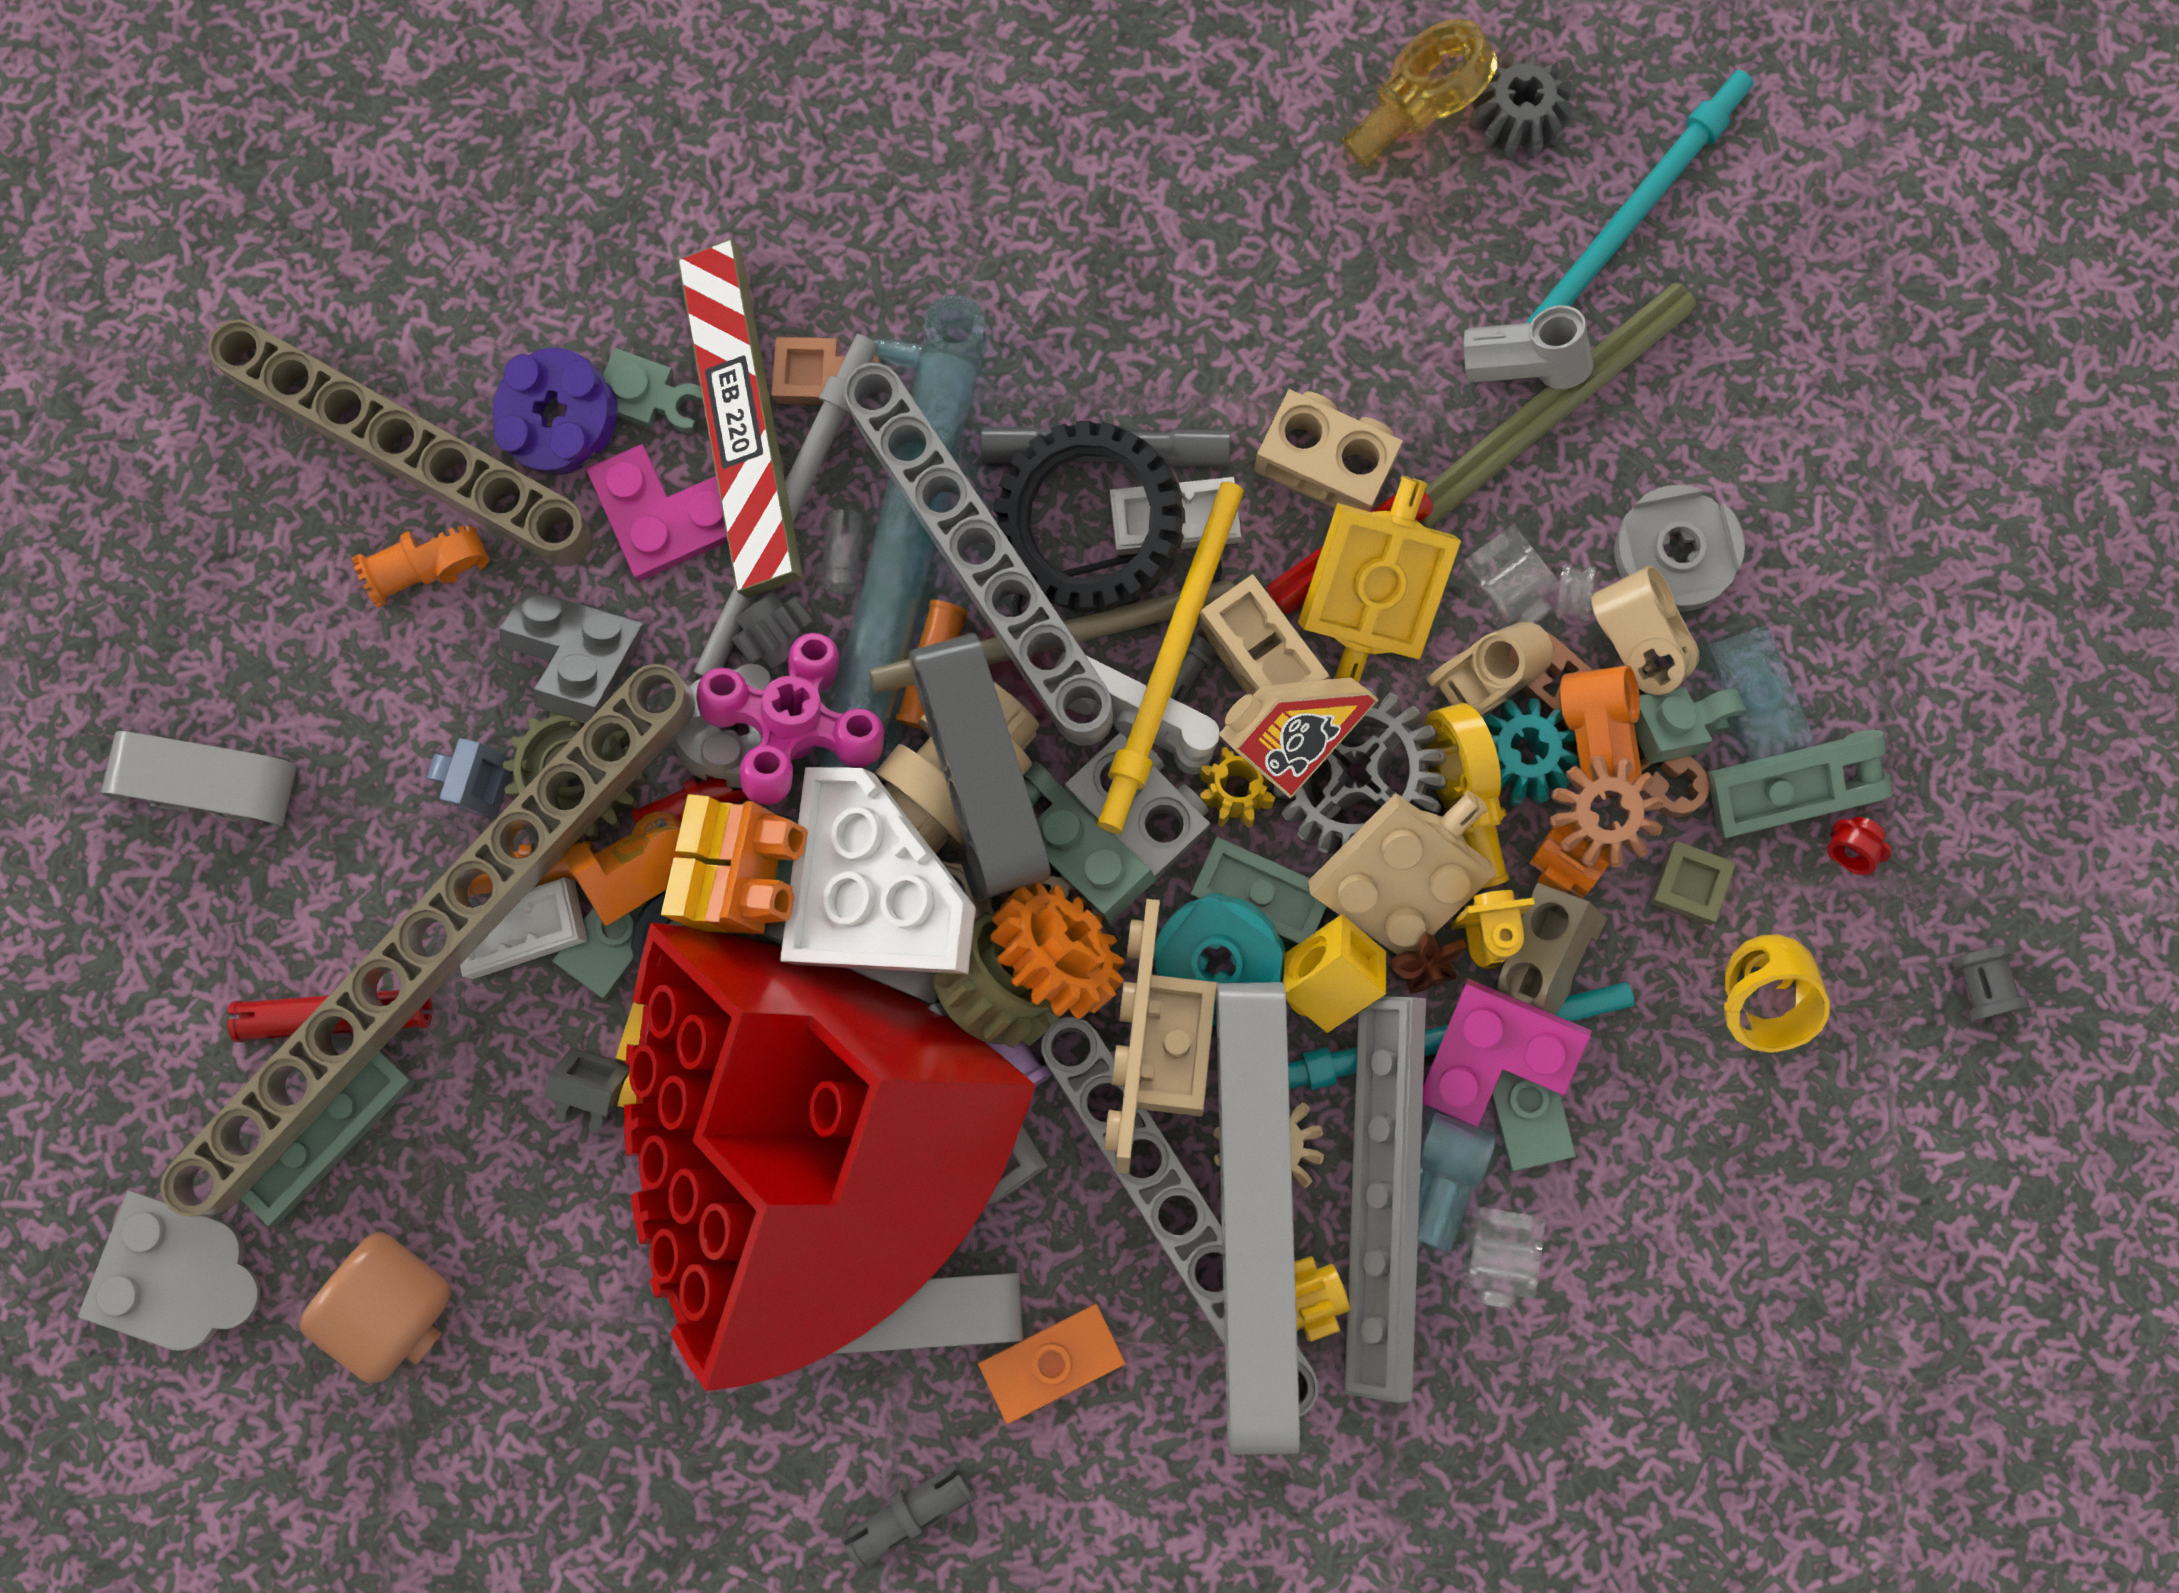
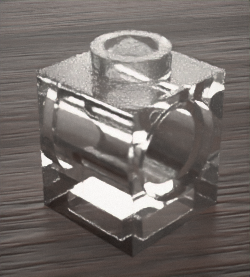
[1456,525,1560,630]
[1460,1207,1546,1310]

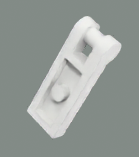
[1055,651,1220,775]

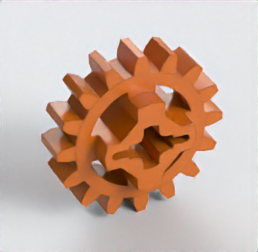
[990,882,1124,1019]

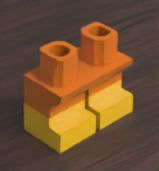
[661,794,808,934]

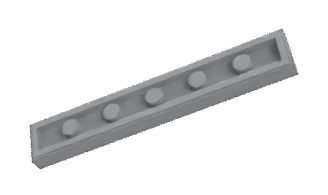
[1344,996,1426,1403]

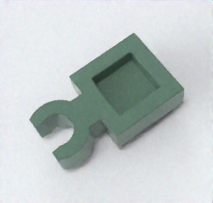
[603,348,703,434]

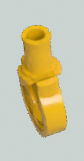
[1423,703,1510,888]

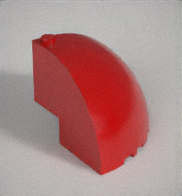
[624,923,1036,1391]

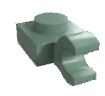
[1634,687,1747,764]

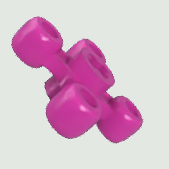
[696,633,885,806]

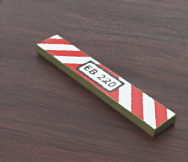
[678,238,803,598]

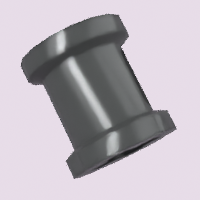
[1952,944,2029,1021]

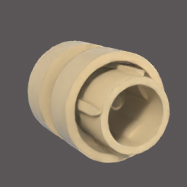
[874,682,1039,854]

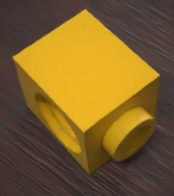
[1283,914,1386,1033]

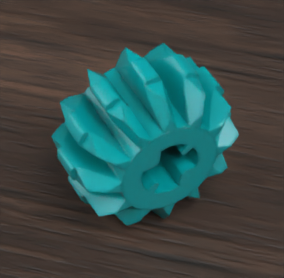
[1483,698,1579,807]

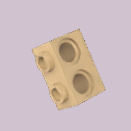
[1254,389,1403,512]
[1198,574,1330,695]

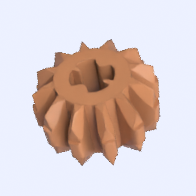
[1550,756,1665,868]

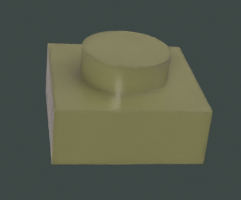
[1650,840,1736,926]

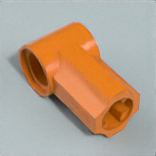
[1560,665,1642,798]

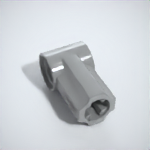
[1463,305,1594,389]

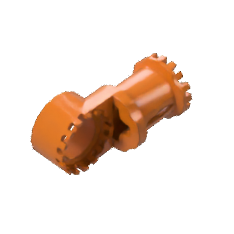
[352,525,490,608]

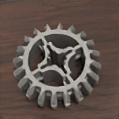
[1274,687,1447,855]

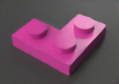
[586,444,728,582]
[1422,978,1592,1127]

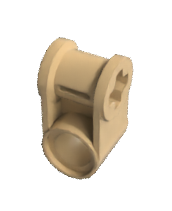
[1591,565,1699,695]
[1427,622,1553,718]

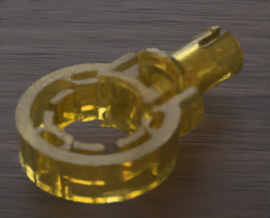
[1340,19,1497,169]

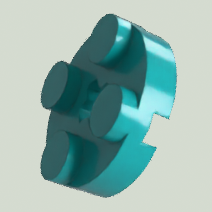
[1154,892,1285,1026]

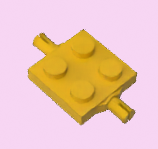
[1298,476,1461,683]

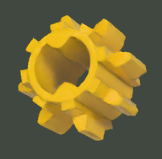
[1199,747,1275,828]

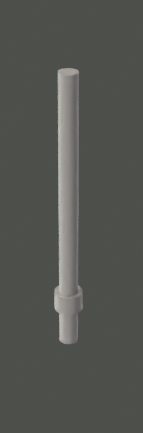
[694,334,879,676]

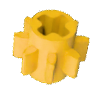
[1294,1256,1350,1342]

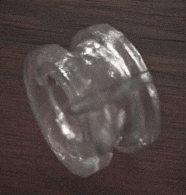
[1557,564,1597,623]

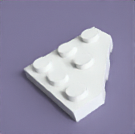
[780,767,976,974]

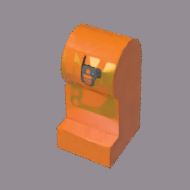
[562,812,690,927]

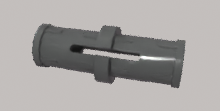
[840,1461,977,1572]

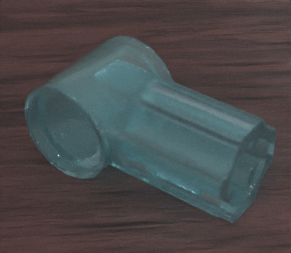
[1418,1110,1496,1253]

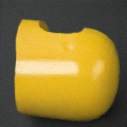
[1724,934,1830,1053]

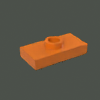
[978,1303,1126,1424]

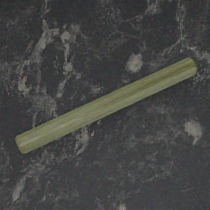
[1419,283,1696,528]

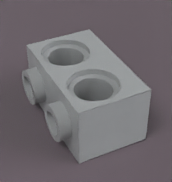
[1065,732,1210,885]

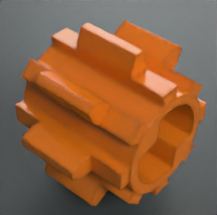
[1529,823,1609,899]

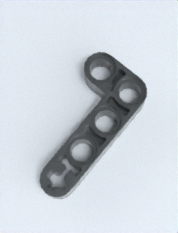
[909,633,1050,902]

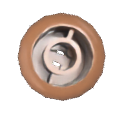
[299,1232,451,1383]

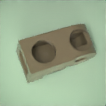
[1498,883,1608,1015]

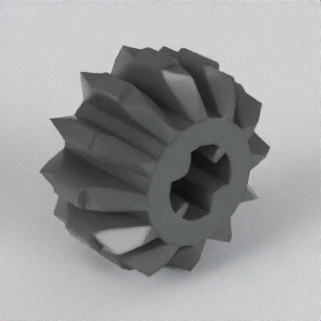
[1469,51,1574,160]

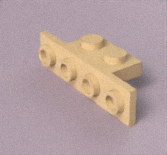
[1104,899,1217,1174]

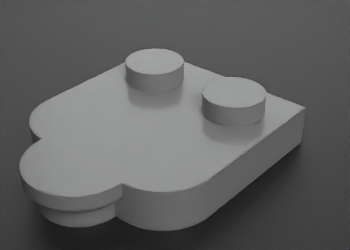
[78,1190,261,1351]

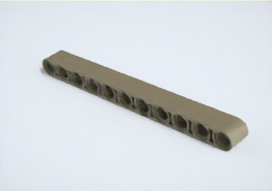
[160,664,696,1217]

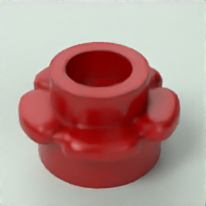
[1827,817,1891,875]

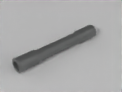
[981,427,1230,467]

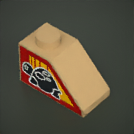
[1219,677,1379,799]

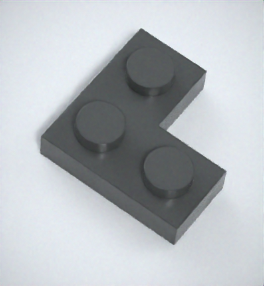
[499,588,643,722]

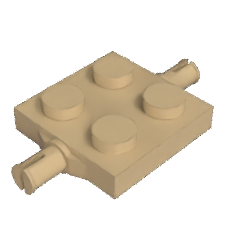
[1308,791,1495,955]

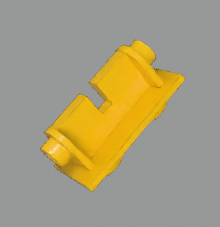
[1450,890,1535,969]

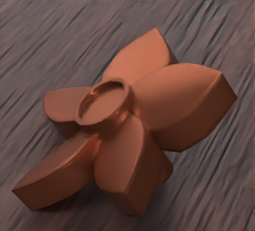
[1389,932,1467,994]

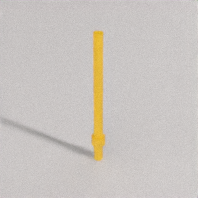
[1097,482,1244,834]

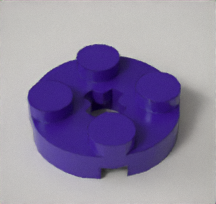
[493,348,617,475]

